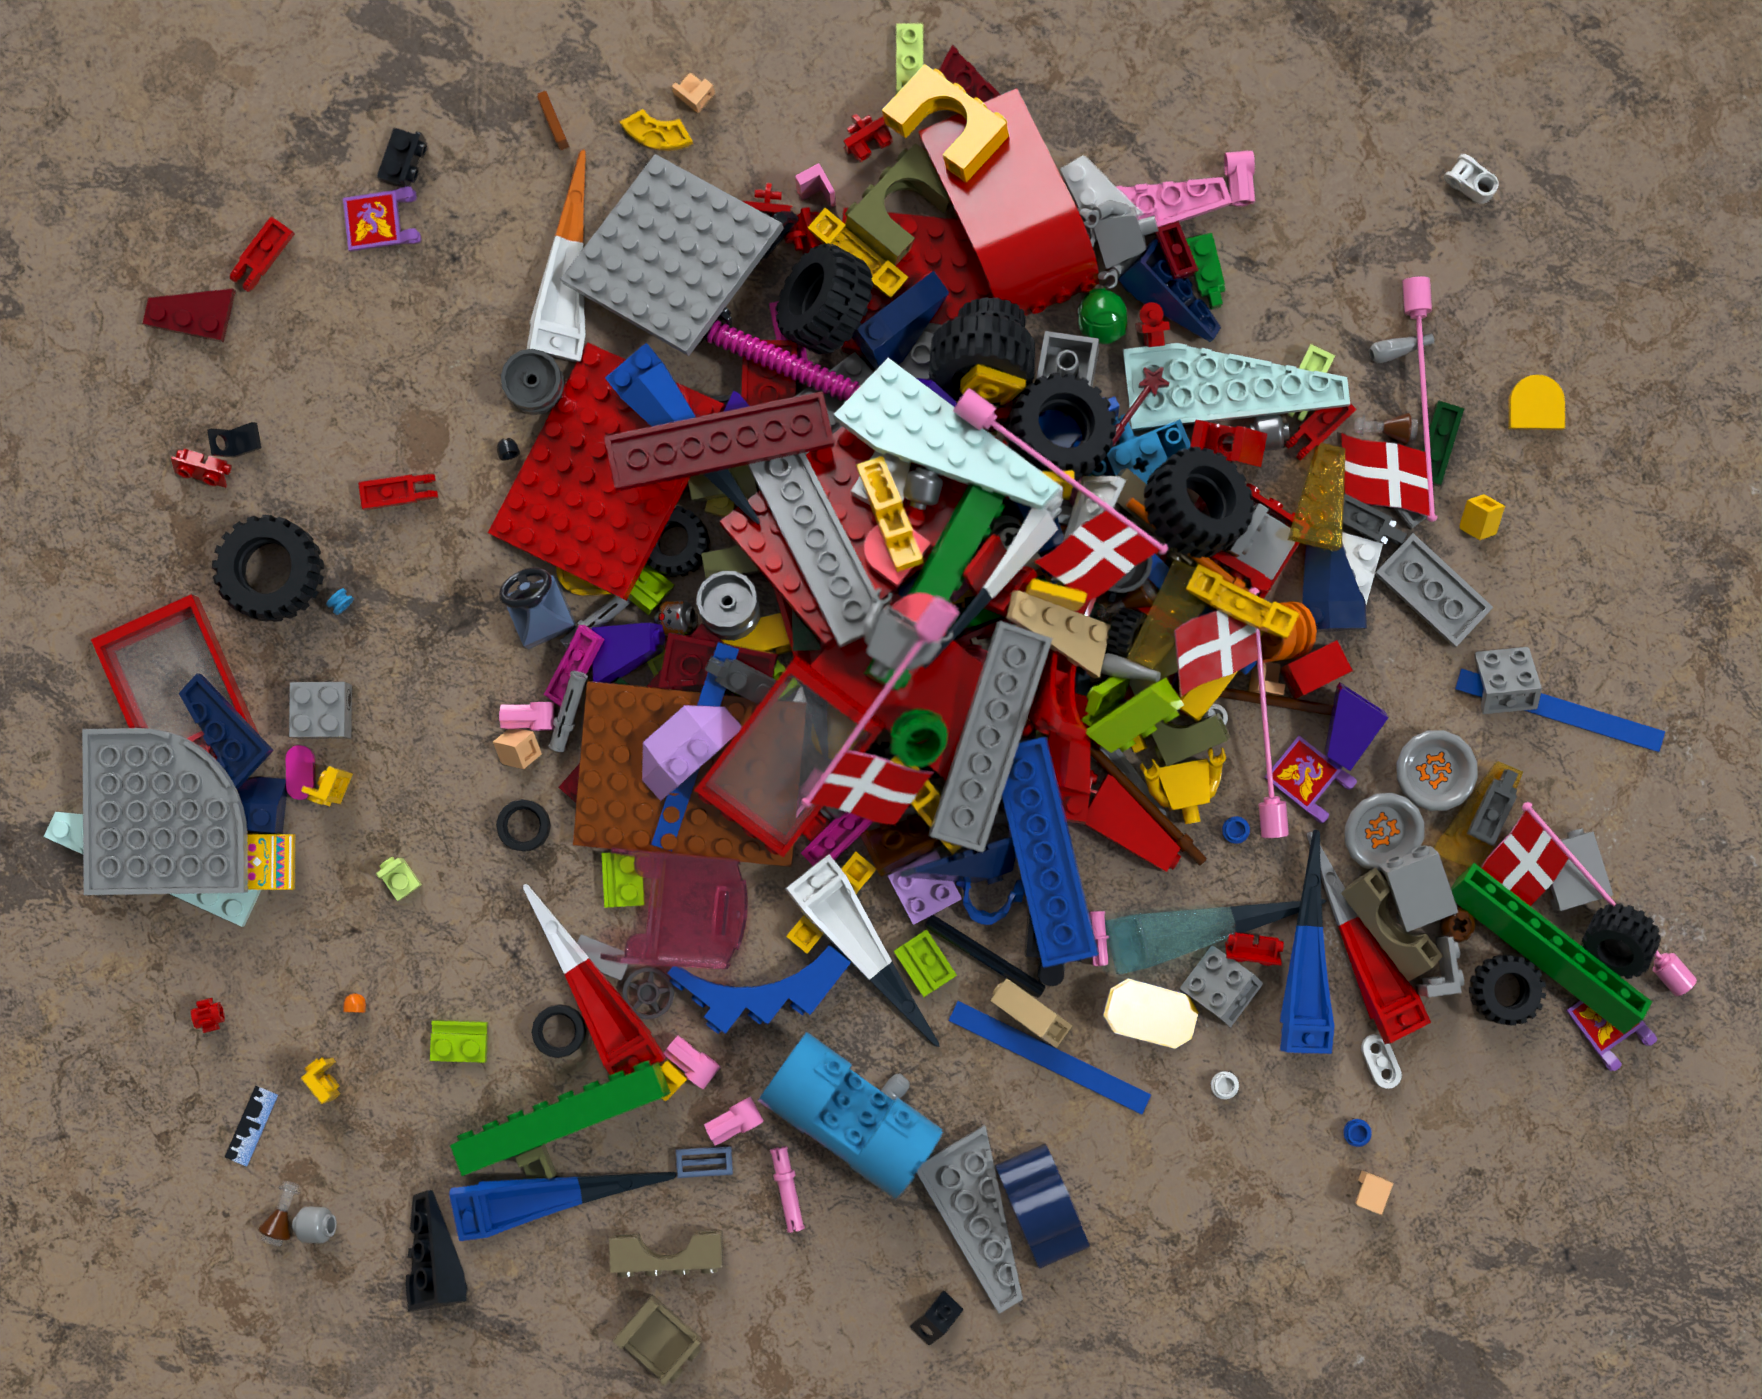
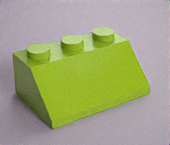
[1086,678,1184,753]

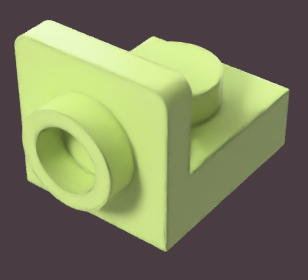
[376,857,422,901]

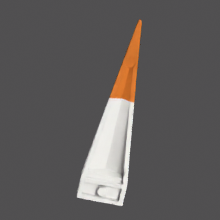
[527,150,586,362]

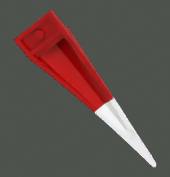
[523,884,666,1075]

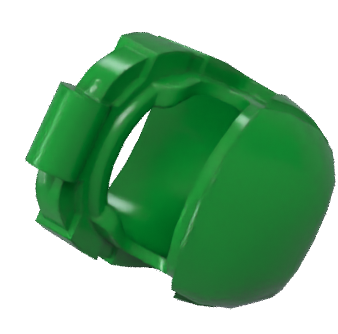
[1077,288,1128,345]
[891,708,948,767]

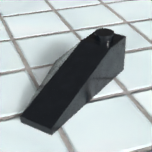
[405,1190,467,1312]

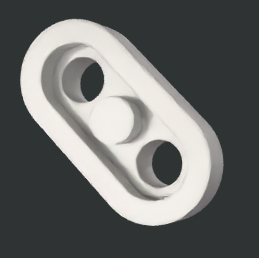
[1361,1034,1402,1089]

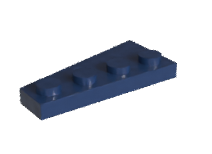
[179,673,274,790]

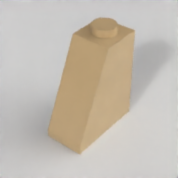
[990,978,1072,1048]

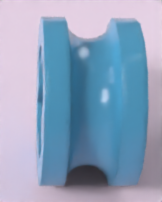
[326,588,354,615]

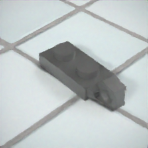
[1330,493,1407,546]
[705,656,777,709]
[1467,769,1518,846]

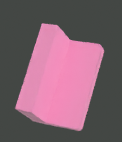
[795,163,836,208]

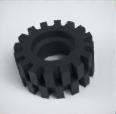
[1107,608,1150,661]

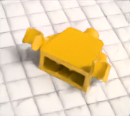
[1140,747,1226,825]

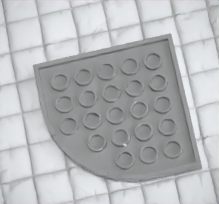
[82,728,248,895]

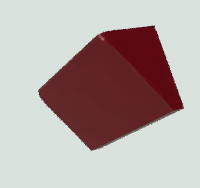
[1155,221,1198,279]

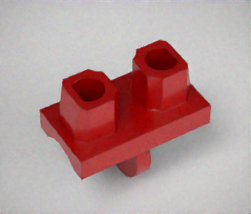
[843,114,893,163]
[742,183,793,216]
[784,207,822,255]
[1135,302,1170,347]

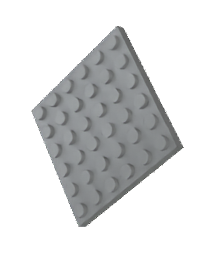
[561,154,784,356]

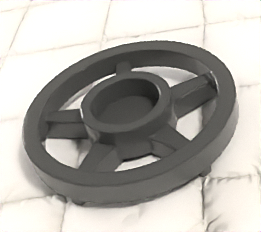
[623,967,675,1019]

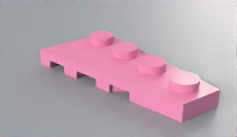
[1116,177,1232,227]

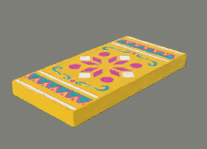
[247,834,295,890]

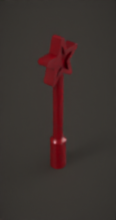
[1111,367,1170,448]

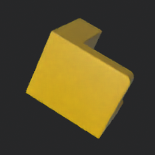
[1459,494,1505,540]
[661,1059,688,1101]

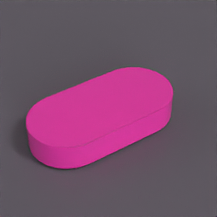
[285,745,316,800]

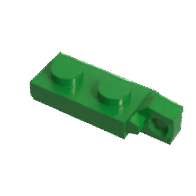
[1186,233,1225,310]

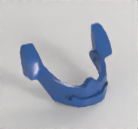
[956,880,1025,925]

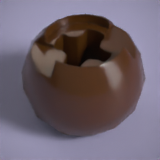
[1440,908,1475,943]

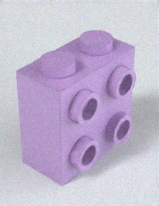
[888,850,962,925]

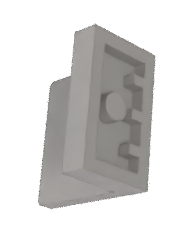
[1225,503,1299,580]
[1475,647,1542,714]
[1415,936,1464,997]
[1180,946,1263,1028]

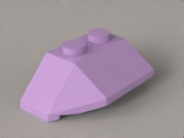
[642,705,743,801]

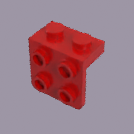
[964,534,1037,617]

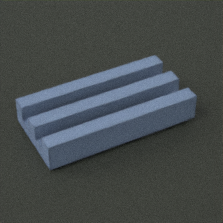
[676,1146,733,1178]

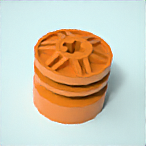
[1256,601,1317,663]

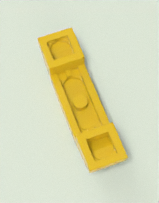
[808,208,908,299]
[1186,564,1300,639]
[786,851,876,954]

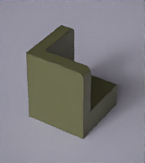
[515,1144,557,1179]

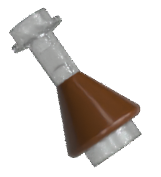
[1354,413,1418,445]
[1096,579,1159,624]
[258,1181,300,1246]

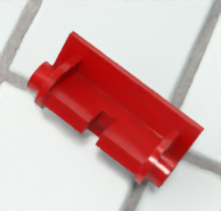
[171,448,232,488]
[1225,932,1284,966]

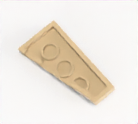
[1007,590,1111,678]

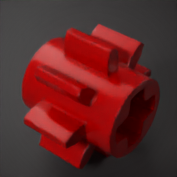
[191,998,225,1033]

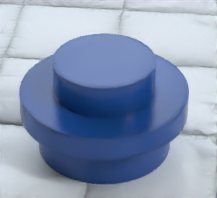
[1222,816,1250,844]
[1343,1119,1372,1147]

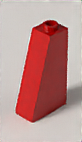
[1083,774,1181,872]

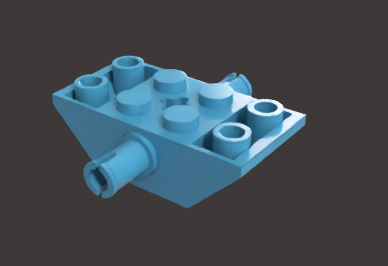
[1088,414,1191,499]

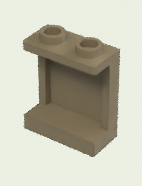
[613,1294,702,1386]

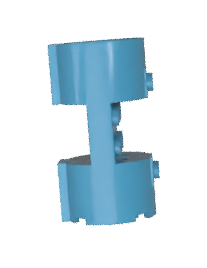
[758,1032,943,1199]

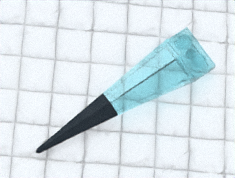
[1105,899,1327,974]

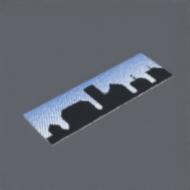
[225,1085,278,1167]

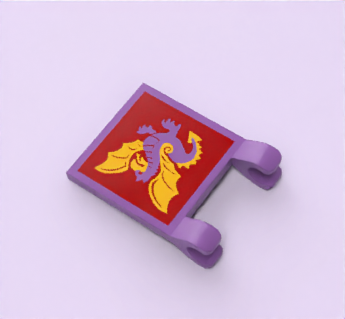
[343,186,421,251]
[1264,736,1357,823]
[1566,1000,1657,1071]

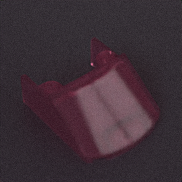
[600,848,748,969]

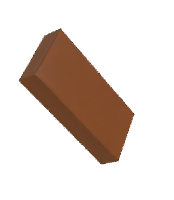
[537,90,570,150]

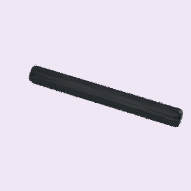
[925,915,1046,998]

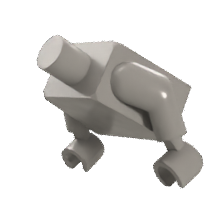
[1080,200,1159,289]
[864,588,952,679]

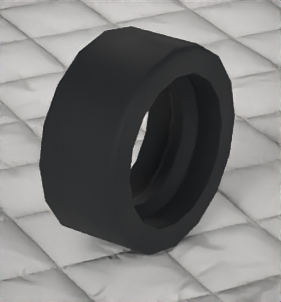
[496,799,551,852]
[531,1004,586,1058]

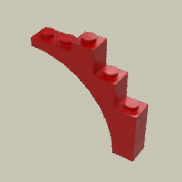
[1027,584,1096,741]

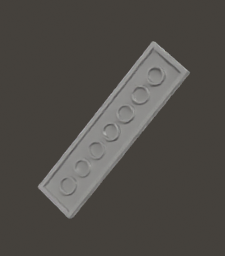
[748,453,879,648]
[929,621,1053,852]

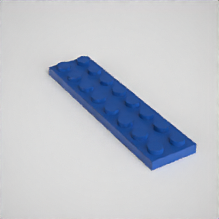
[1002,737,1099,967]

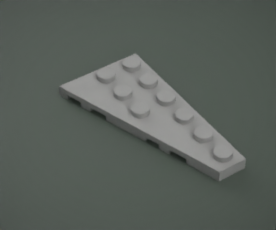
[917,1125,1023,1314]

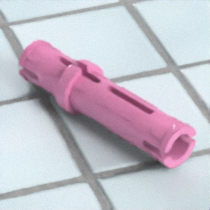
[770,1146,805,1232]

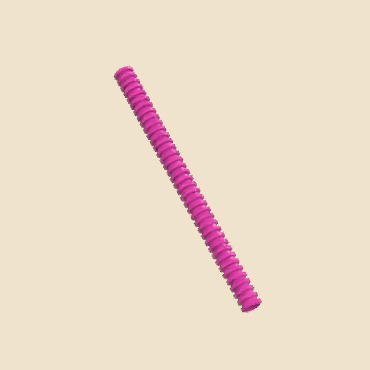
[707,320,860,401]

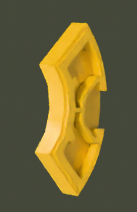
[620,109,693,151]

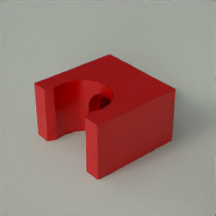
[1190,420,1267,467]
[1280,640,1353,699]

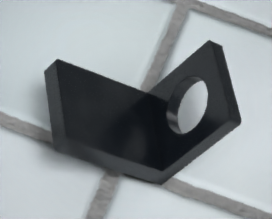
[207,422,261,458]
[910,1291,963,1346]

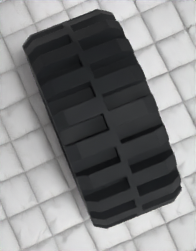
[776,243,873,354]
[929,313,1035,405]
[1006,373,1116,481]
[1144,447,1253,558]
[212,515,324,622]

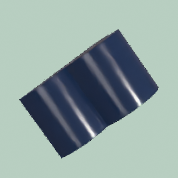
[995,1143,1090,1269]

